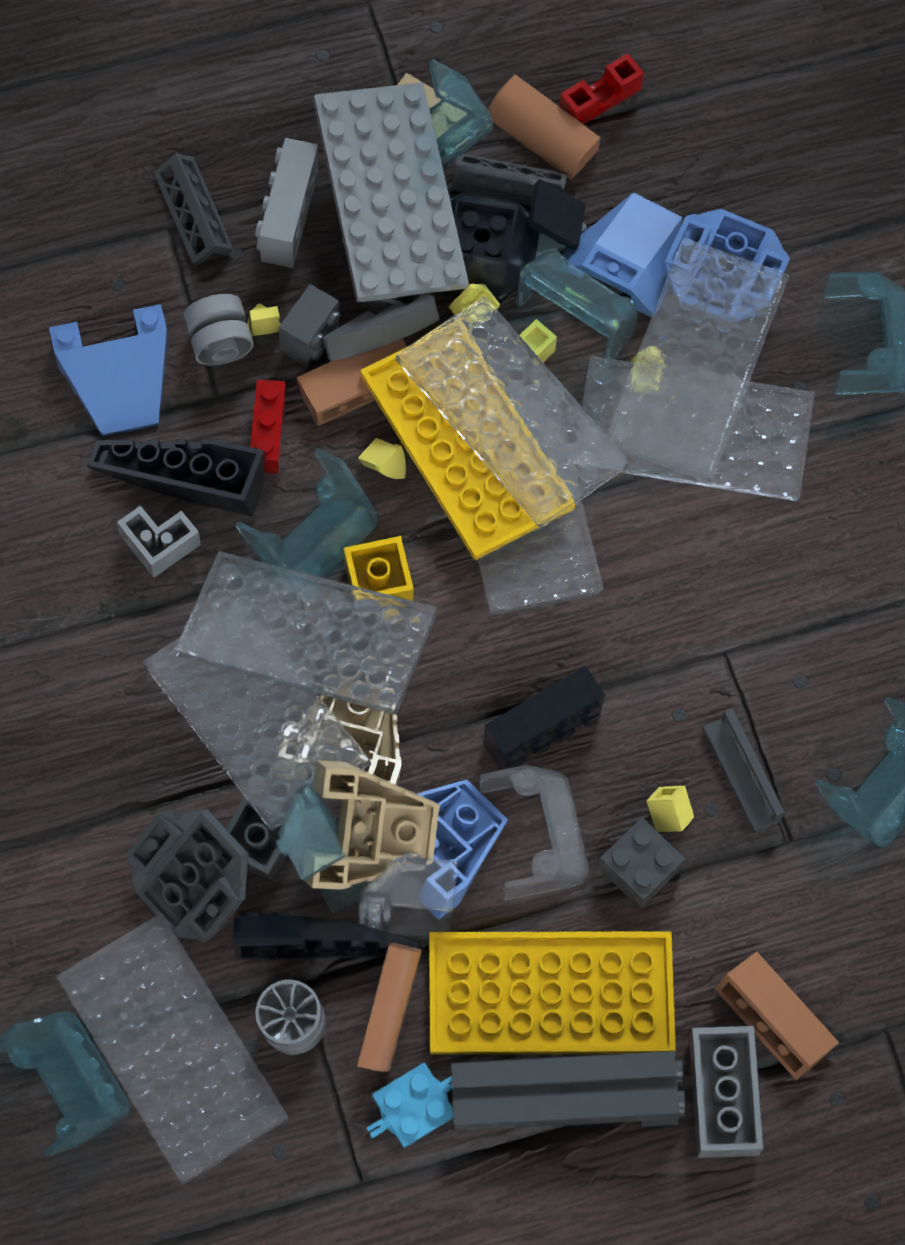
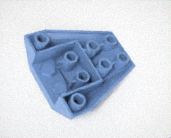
[556,193,682,319]

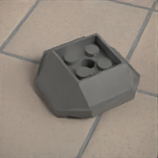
[126,809,248,942]

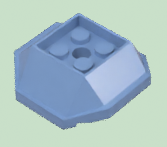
[663,209,790,327]

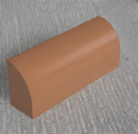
[486,74,600,180]
[297,339,407,426]
[357,942,422,1072]
[714,952,839,1081]

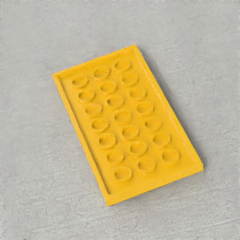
[360,322,575,560]
[429,932,676,1055]

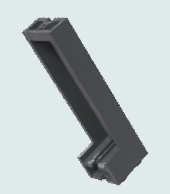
[451,1051,685,1131]

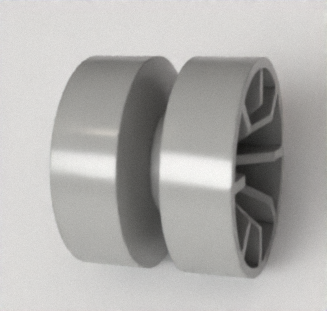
[184,294,254,366]
[256,980,326,1055]

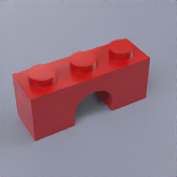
[559,53,644,125]
[250,380,286,474]

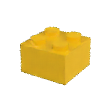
[344,536,414,608]

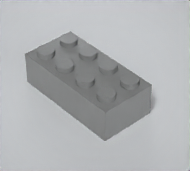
[255,138,319,268]
[689,1026,763,1158]

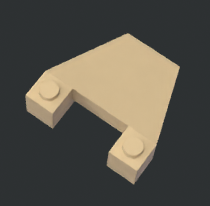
[276,676,402,786]
[303,760,440,890]

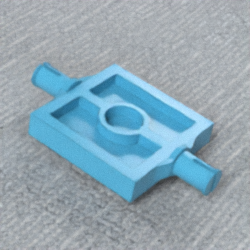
[366,1062,454,1149]

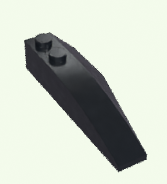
[86,439,265,516]

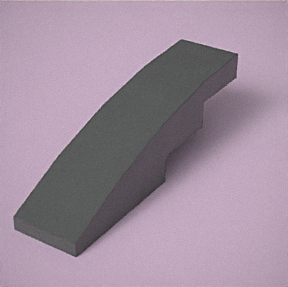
[322,293,440,362]

